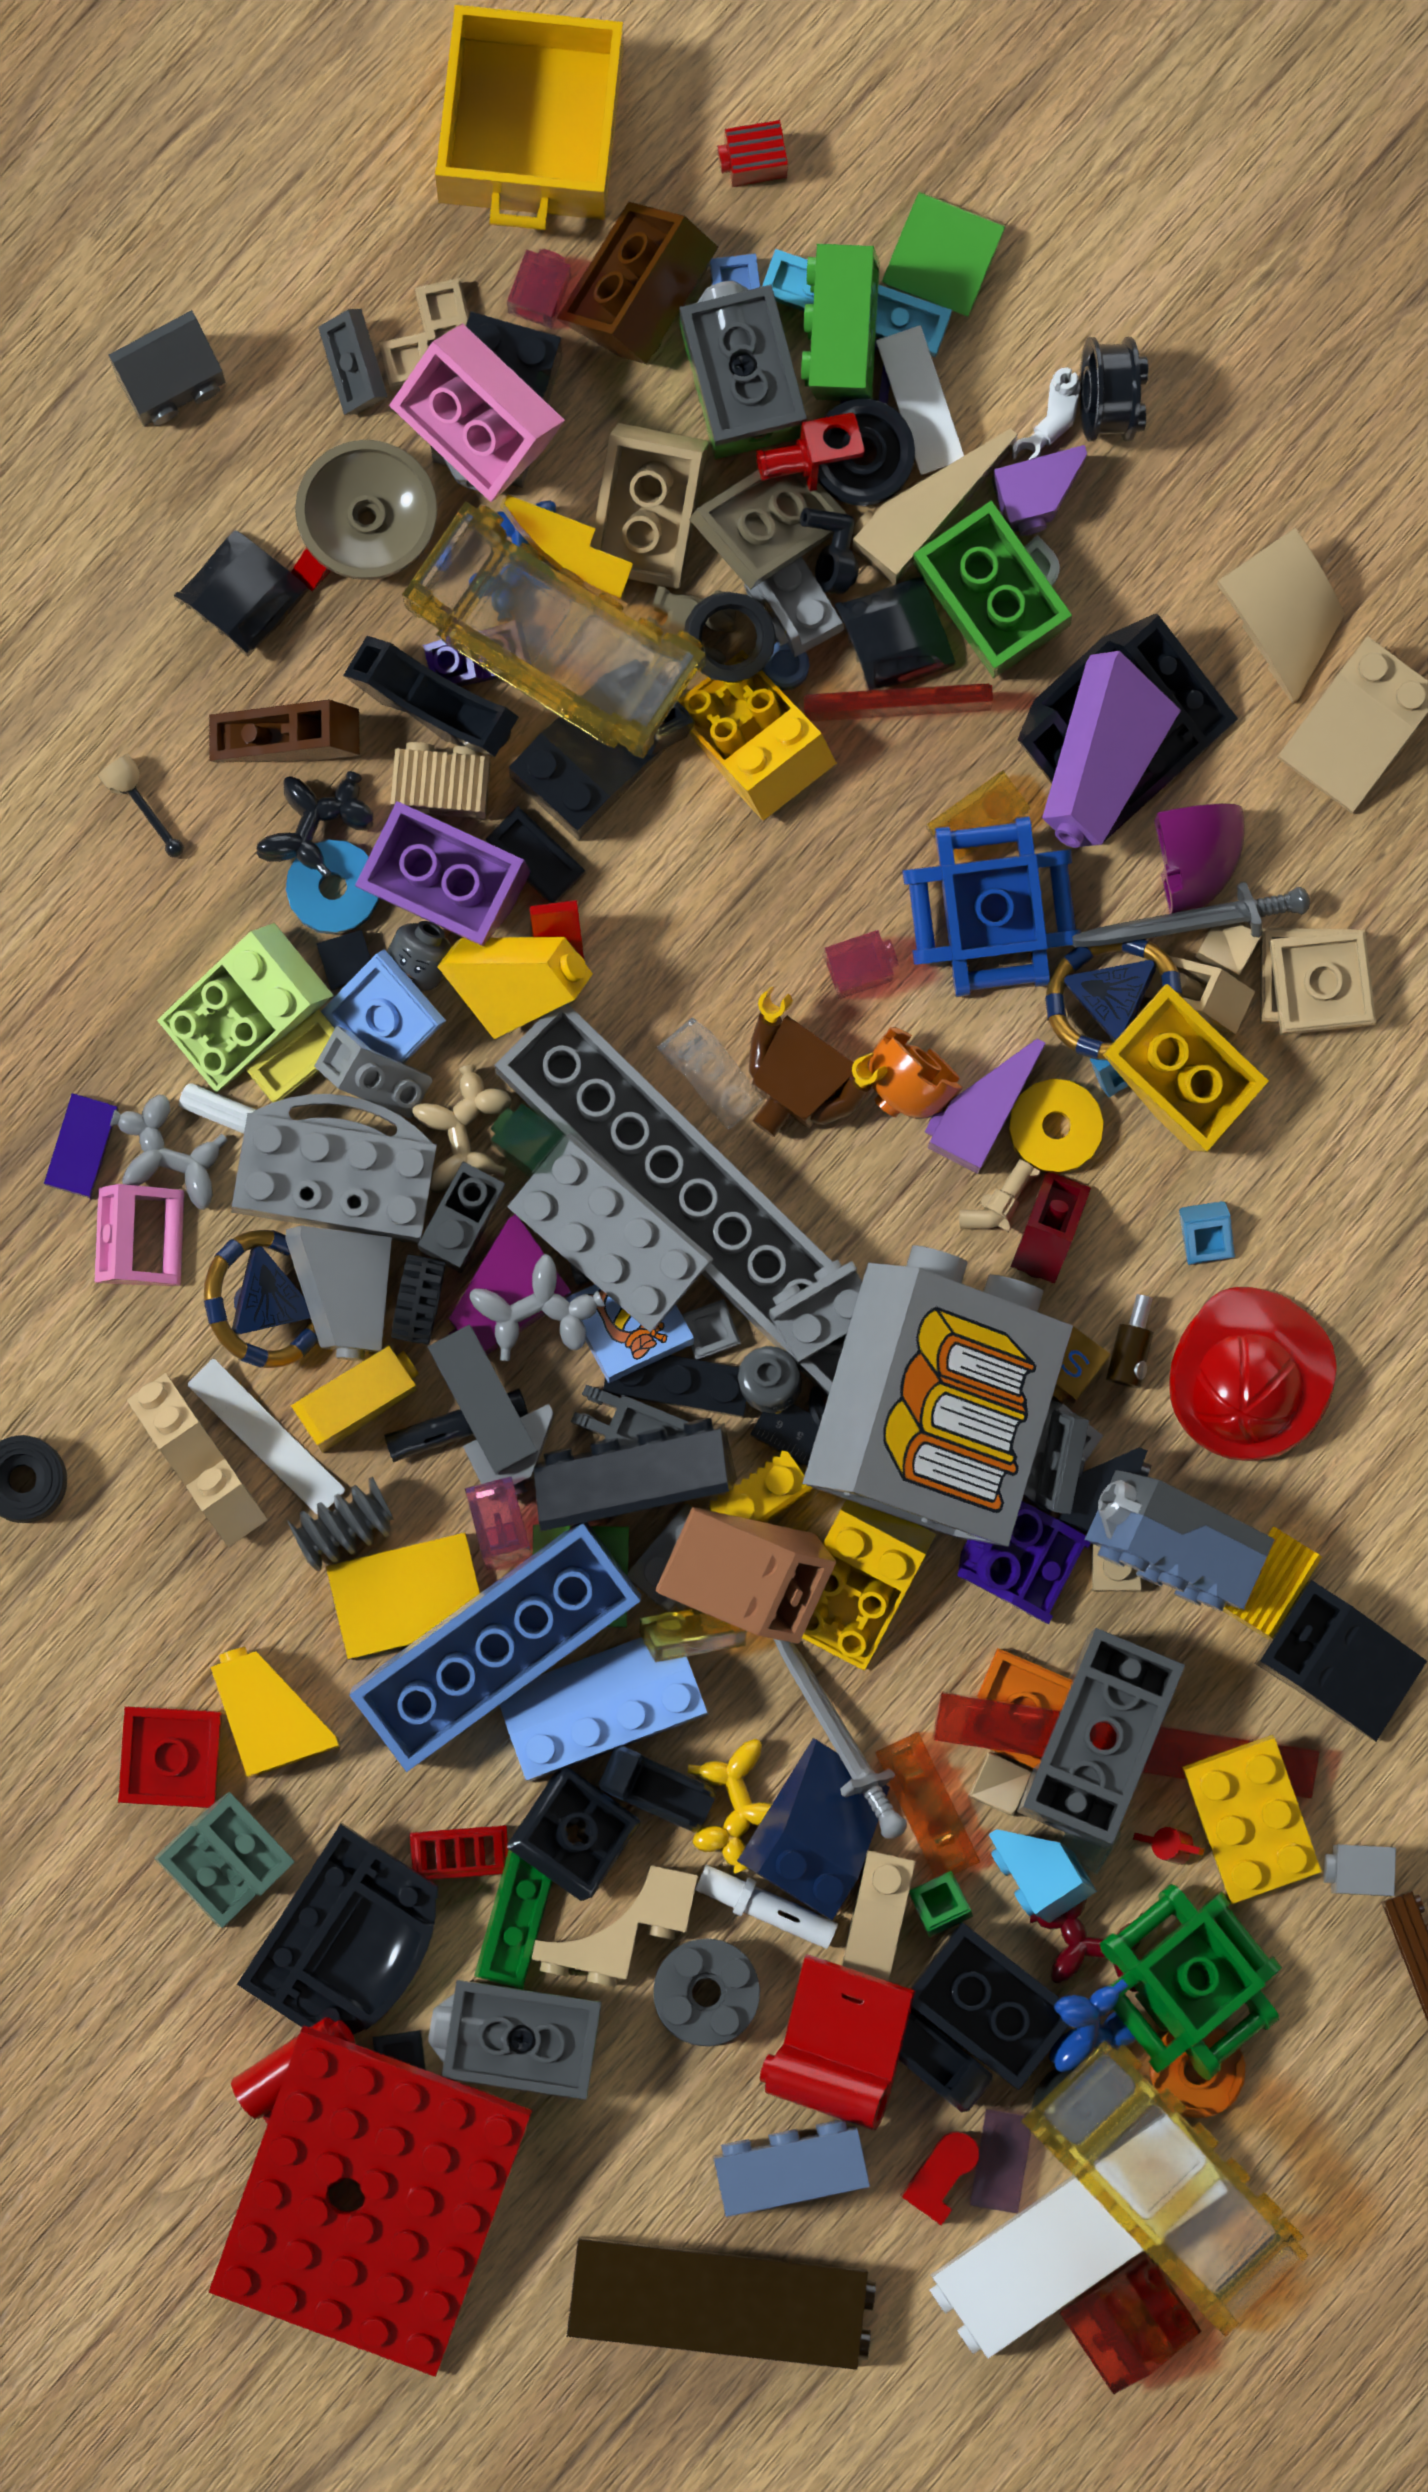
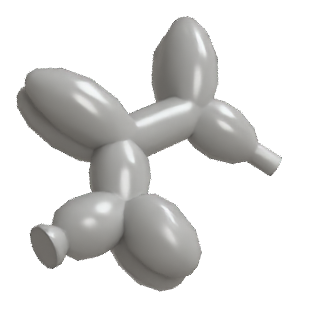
[110,1095,228,1210]
[470,1254,605,1361]

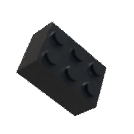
[910,1923,1069,2090]

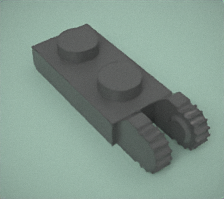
[571,1385,688,1446]

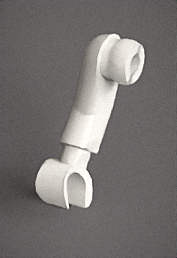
[1012,368,1080,460]

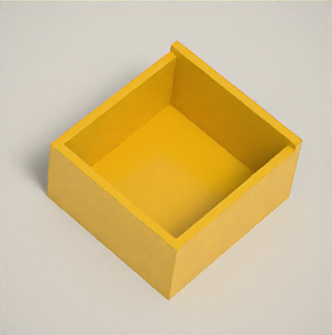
[435,5,624,230]

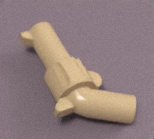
[959,1159,1041,1233]

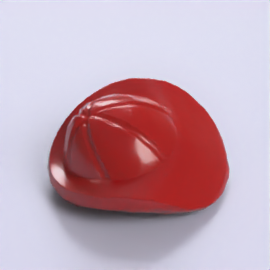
[1169,1287,1337,1461]

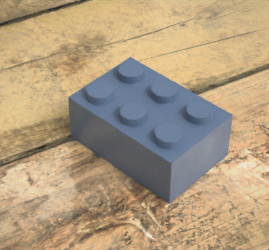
[713,2119,870,2217]

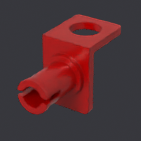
[756,413,864,492]

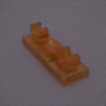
[875,1732,980,1878]

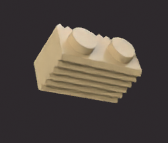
[390,742,491,819]

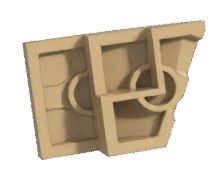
[1217,528,1345,703]

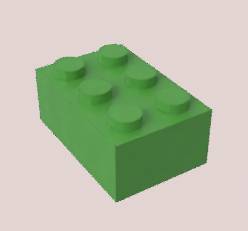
[801,244,880,401]
[913,500,1072,679]

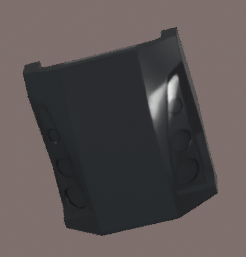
[174,530,309,657]
[835,577,956,694]

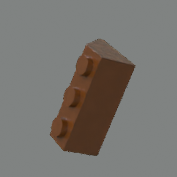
[557,201,719,365]

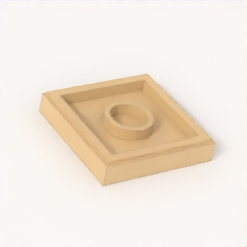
[1269,929,1376,1035]

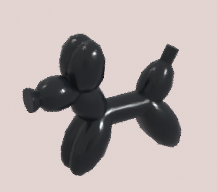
[256,771,373,878]

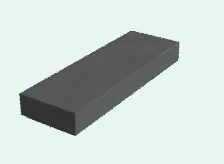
[428,1324,538,1475]

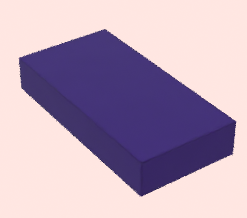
[44,1093,119,1199]

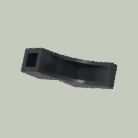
[343,636,519,757]

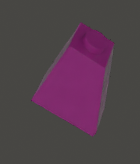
[448,1214,571,1355]

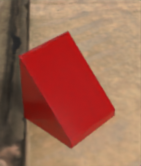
[291,548,331,592]

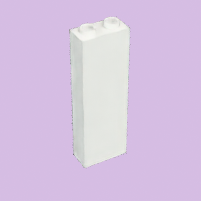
[929,2109,1227,2358]

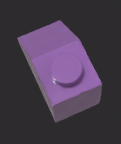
[992,445,1087,536]

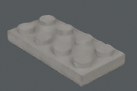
[507,1133,714,1332]

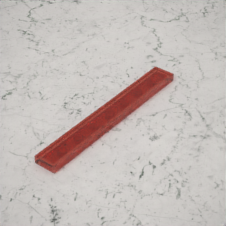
[932,1691,1320,1799]

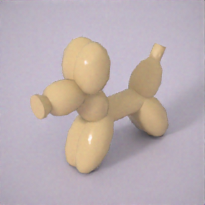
[412,1065,511,1193]

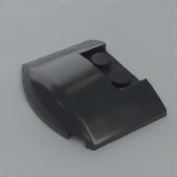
[237,1823,439,2035]

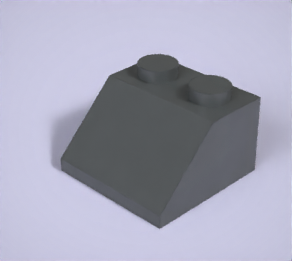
[109,310,226,427]

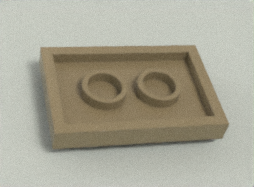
[689,470,846,590]

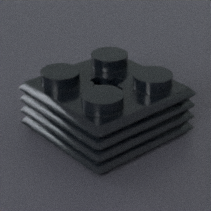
[507,1767,640,1901]

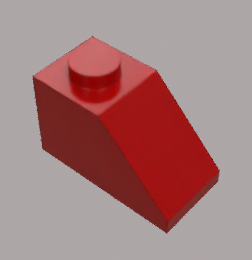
[529,900,585,961]

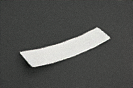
[188,1359,345,1515]

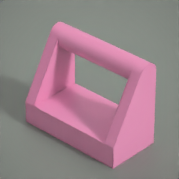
[95,1184,185,1286]

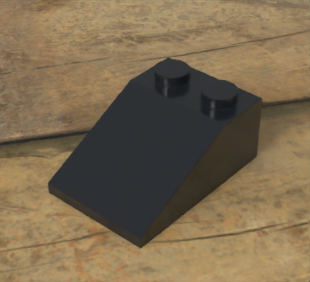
[509,683,667,841]

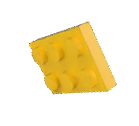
[1182,1735,1322,1904]

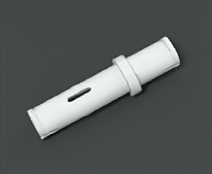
[695,1865,838,1949]

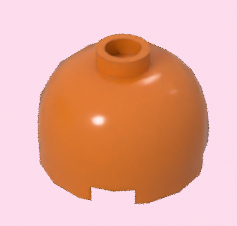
[868,1027,963,1118]

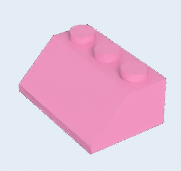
[389,323,565,502]

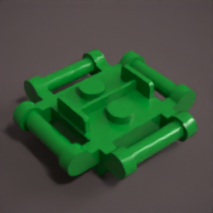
[1100,1884,1282,2080]

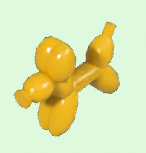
[687,1739,772,1874]

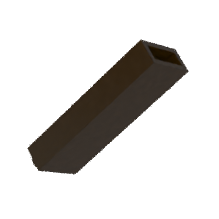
[567,2236,876,2370]

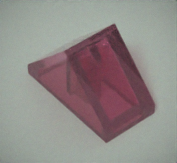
[465,1476,532,1570]

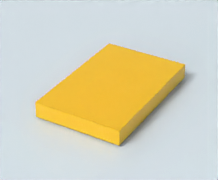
[326,1532,480,1660]

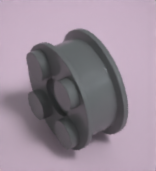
[653,1939,760,2046]

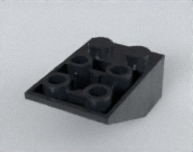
[1254,1580,1427,1742]

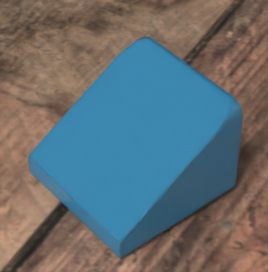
[1179,1201,1235,1265]

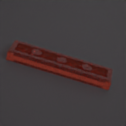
[802,683,993,722]

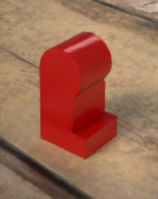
[900,2131,979,2225]

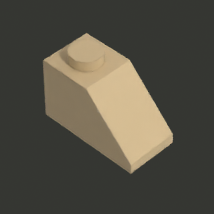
[1143,956,1255,1034]

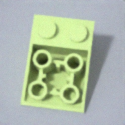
[157,923,334,1093]

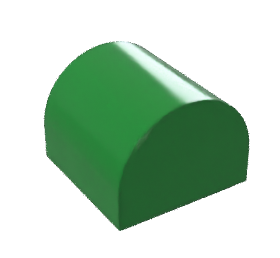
[909,1871,973,1937]

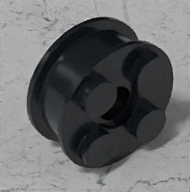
[1079,337,1148,441]
[818,399,915,506]

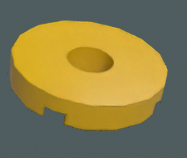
[1008,1078,1104,1174]

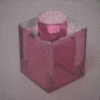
[507,249,571,329]
[823,930,899,999]

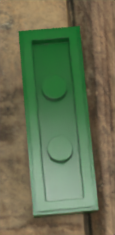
[474,1850,552,1989]

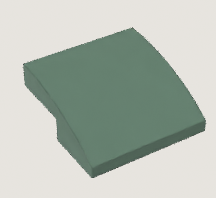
[154,1792,295,1928]

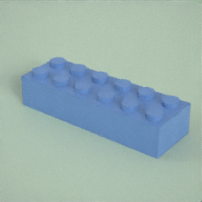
[349,1522,641,1772]

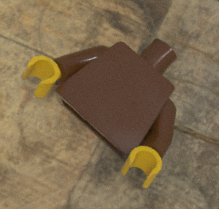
[749,986,888,1137]

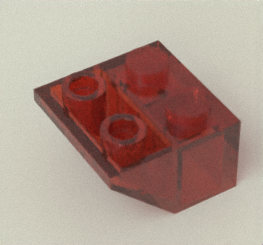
[1059,2250,1202,2395]

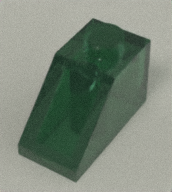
[490,1104,564,1178]

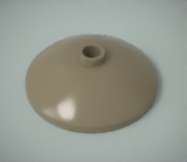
[295,440,437,580]

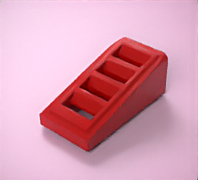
[410,1825,509,1880]

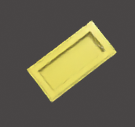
[245,1009,335,1103]

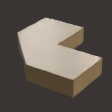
[379,278,469,391]

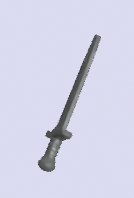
[1072,882,1310,947]

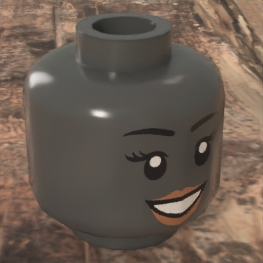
[387,921,451,992]
[738,1346,802,1413]

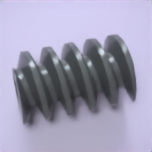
[287,1477,395,1571]

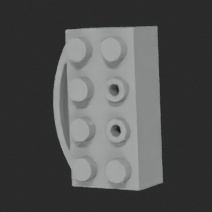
[231,1094,436,1244]

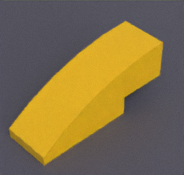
[500,494,633,602]

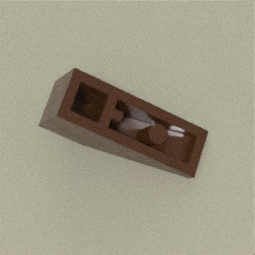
[209,699,360,762]

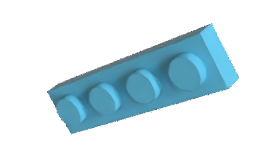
[762,249,952,357]

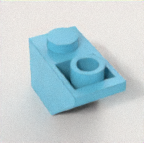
[988,1829,1097,1923]

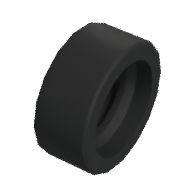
[683,592,776,683]

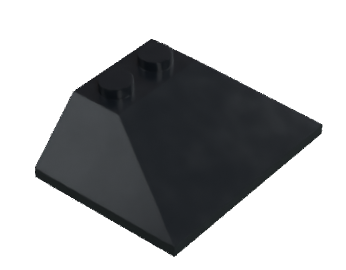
[1017,614,1238,843]

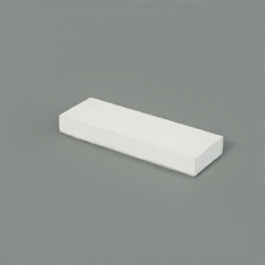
[876,325,964,475]

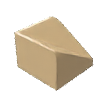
[1195,923,1262,979]
[968,1752,1032,1816]

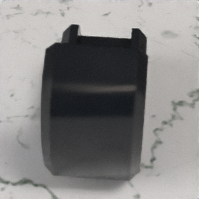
[599,1746,717,1833]
[899,2008,993,2112]

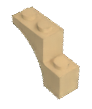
[127,1373,268,1547]
[532,1866,698,1987]

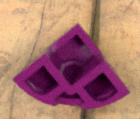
[1154,803,1245,914]

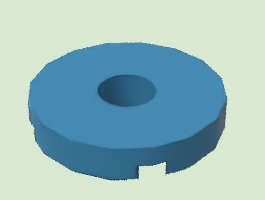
[286,840,379,935]

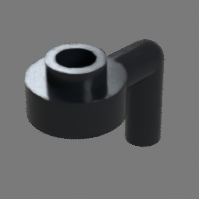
[800,508,859,594]

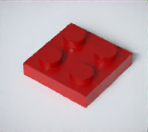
[118,1706,222,1808]

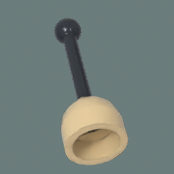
[98,753,184,858]

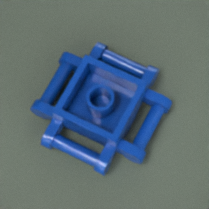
[902,816,1081,997]

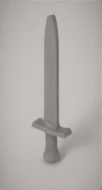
[774,1639,907,1839]

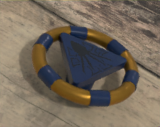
[1045,939,1183,1060]
[204,1230,318,1368]

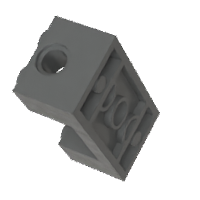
[1016,1628,1185,1849]

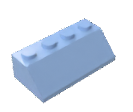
[499,1625,709,1782]

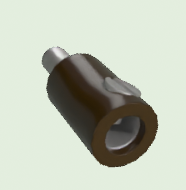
[1106,1294,1154,1388]

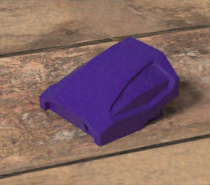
[958,1501,1091,1624]

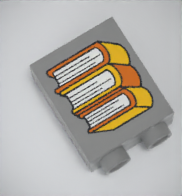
[802,1245,1073,1546]

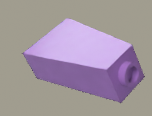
[1042,651,1181,848]

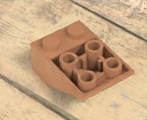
[655,1507,836,1644]

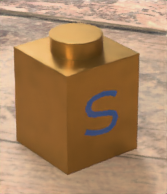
[1052,1326,1111,1404]

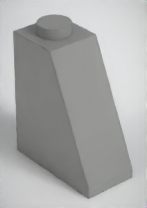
[285,1226,392,1361]

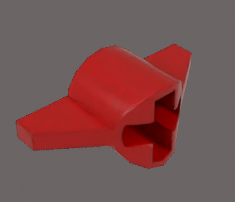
[1133,1827,1204,1865]

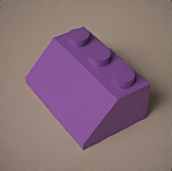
[355,801,531,946]

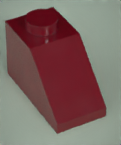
[1010,1172,1091,1284]

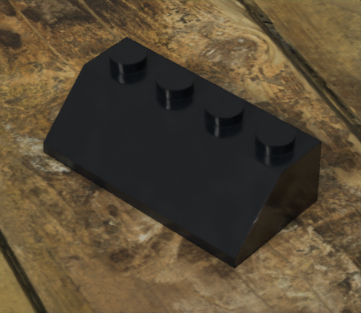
[534,1418,737,1531]

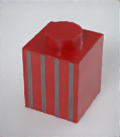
[717,120,788,187]

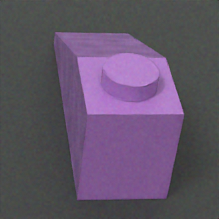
[924,1038,1045,1174]

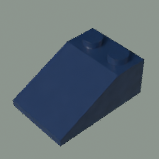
[737,1738,890,1920]

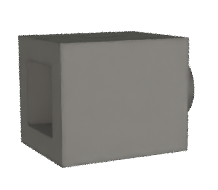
[1323,1844,1396,1896]

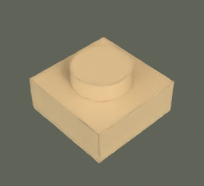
[1092,1544,1141,1592]

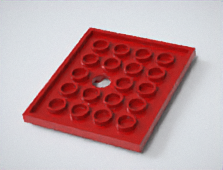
[208,2025,532,2377]

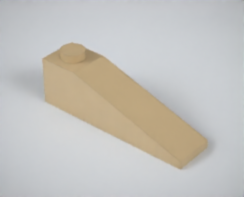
[852,428,1018,585]
[842,1851,915,2001]

